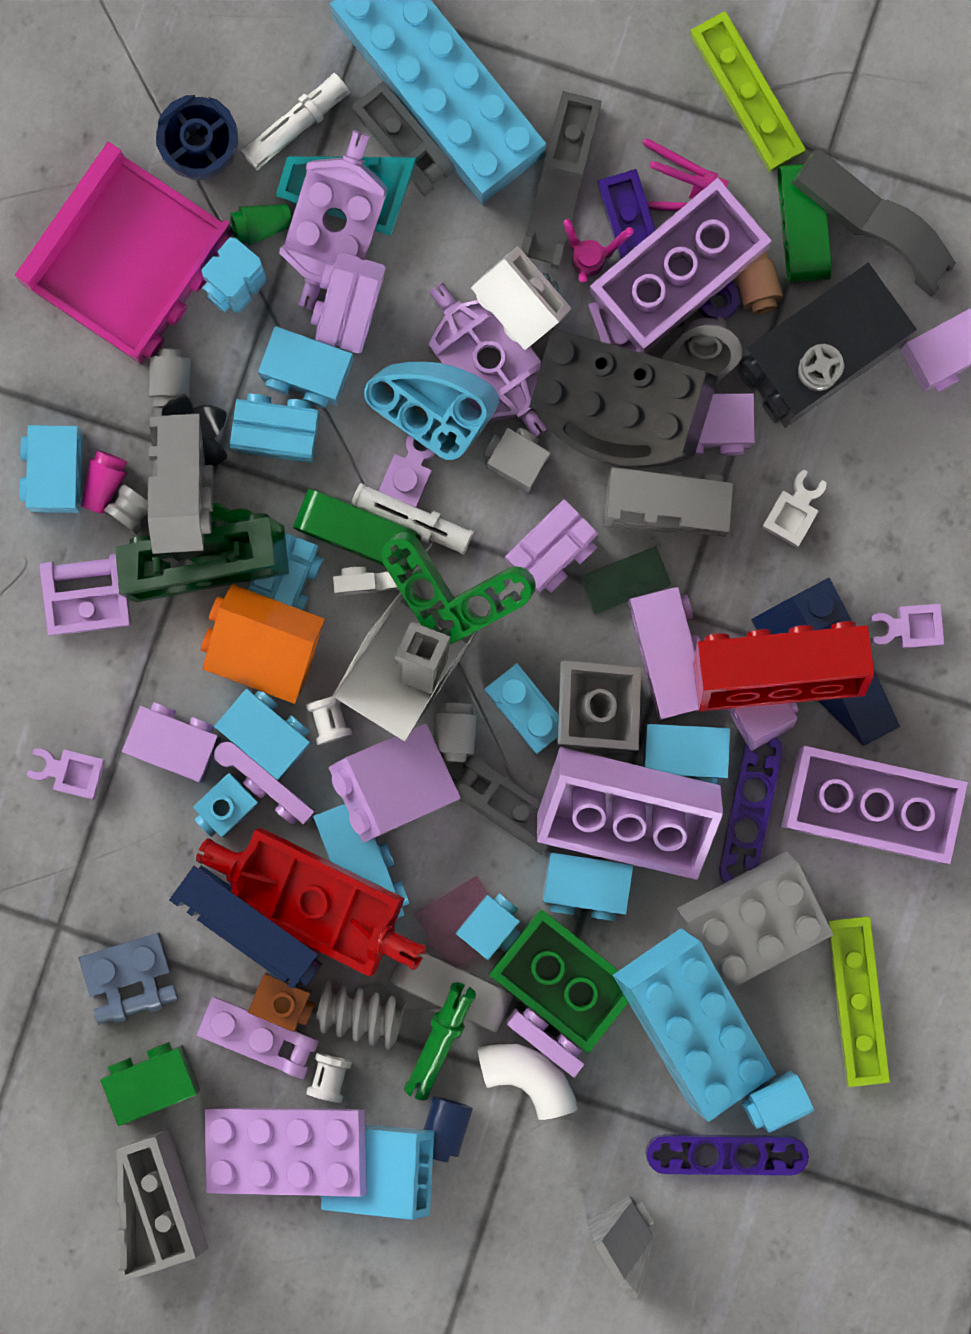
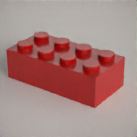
[693,621,874,712]

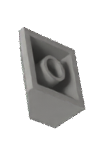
[558,660,641,755]

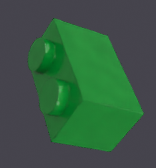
[100,1042,200,1127]

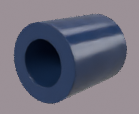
[423,1096,473,1163]

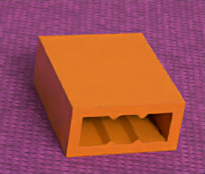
[200,584,325,704]

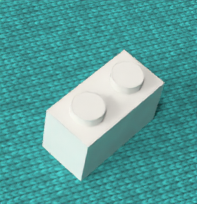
[471,246,572,350]

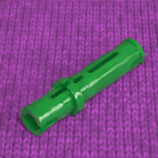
[404,982,476,1101]

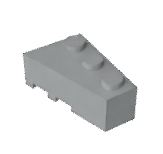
[148,414,215,554]
[604,467,733,537]
[116,1129,209,1284]

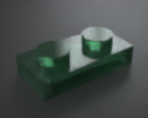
[579,546,671,615]

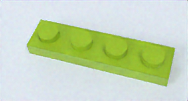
[689,10,806,173]
[827,916,890,1087]

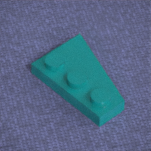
[275,156,418,236]

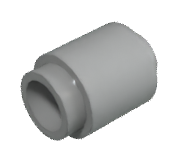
[149,349,191,409]
[434,703,477,763]

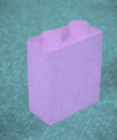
[328,723,461,843]

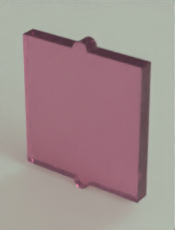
[415,875,488,968]

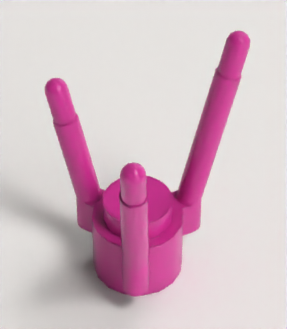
[643,138,728,211]
[563,219,634,283]

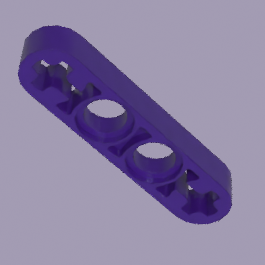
[719,737,782,883]
[645,1134,809,1176]

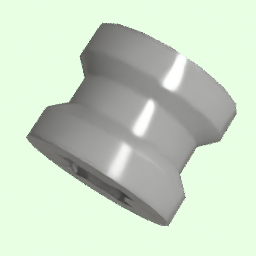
[798,344,844,391]
[104,484,148,535]

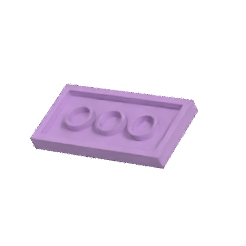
[205,1107,367,1197]

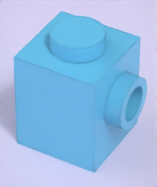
[193,773,261,838]
[456,893,521,960]

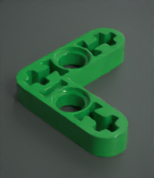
[381,532,536,645]

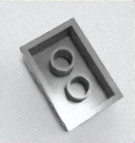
[677,851,833,990]

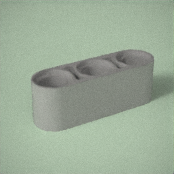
[389,952,515,1032]

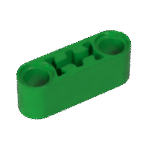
[778,164,831,283]
[292,489,418,566]

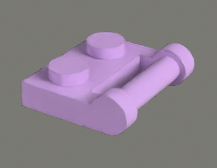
[40,553,132,636]

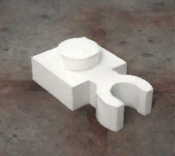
[761,470,827,548]
[333,567,399,597]

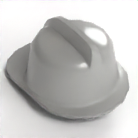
[661,316,743,387]

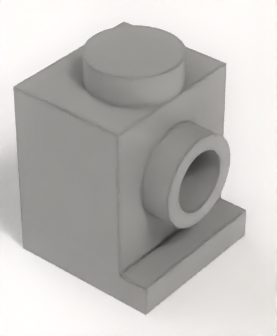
[395,622,450,694]

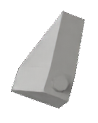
[587,1196,655,1300]

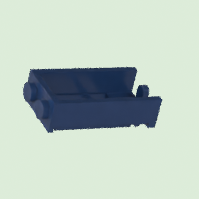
[169,865,323,989]

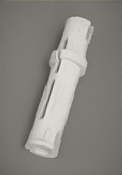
[241,73,350,171]
[351,483,474,555]

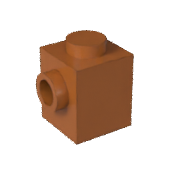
[247,972,316,1032]

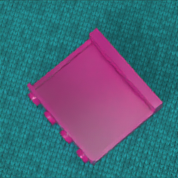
[14,141,233,365]

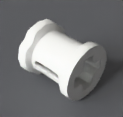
[306,696,353,745]
[306,1053,352,1103]

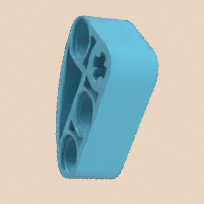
[364,361,499,460]

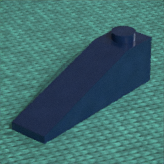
[751,578,900,746]

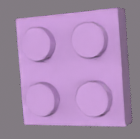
[506,1007,585,1077]

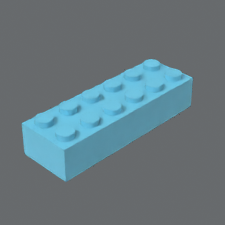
[329,0,546,205]

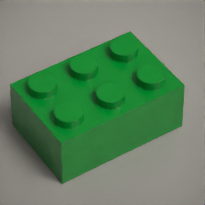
[489,908,629,1054]

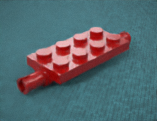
[196,828,426,977]

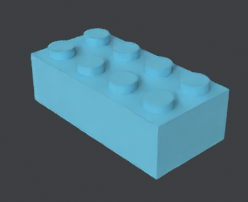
[613,928,776,1122]

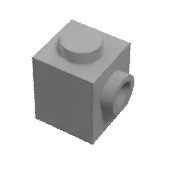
[484,428,550,493]

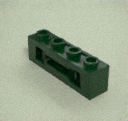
[115,513,289,602]

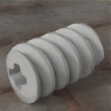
[316,979,407,1050]

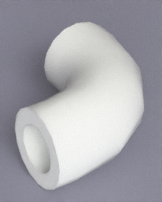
[478,1044,578,1120]

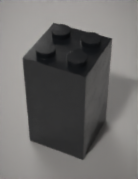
[738,262,917,428]

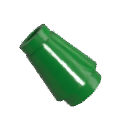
[230,203,292,246]

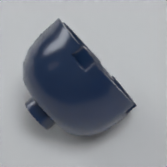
[156,95,238,180]

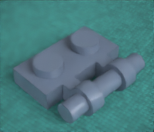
[78,932,178,1025]

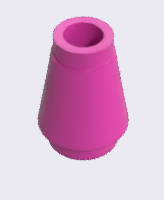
[80,450,128,514]

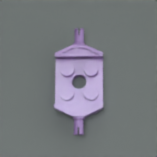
[279,130,388,310]
[428,282,549,437]

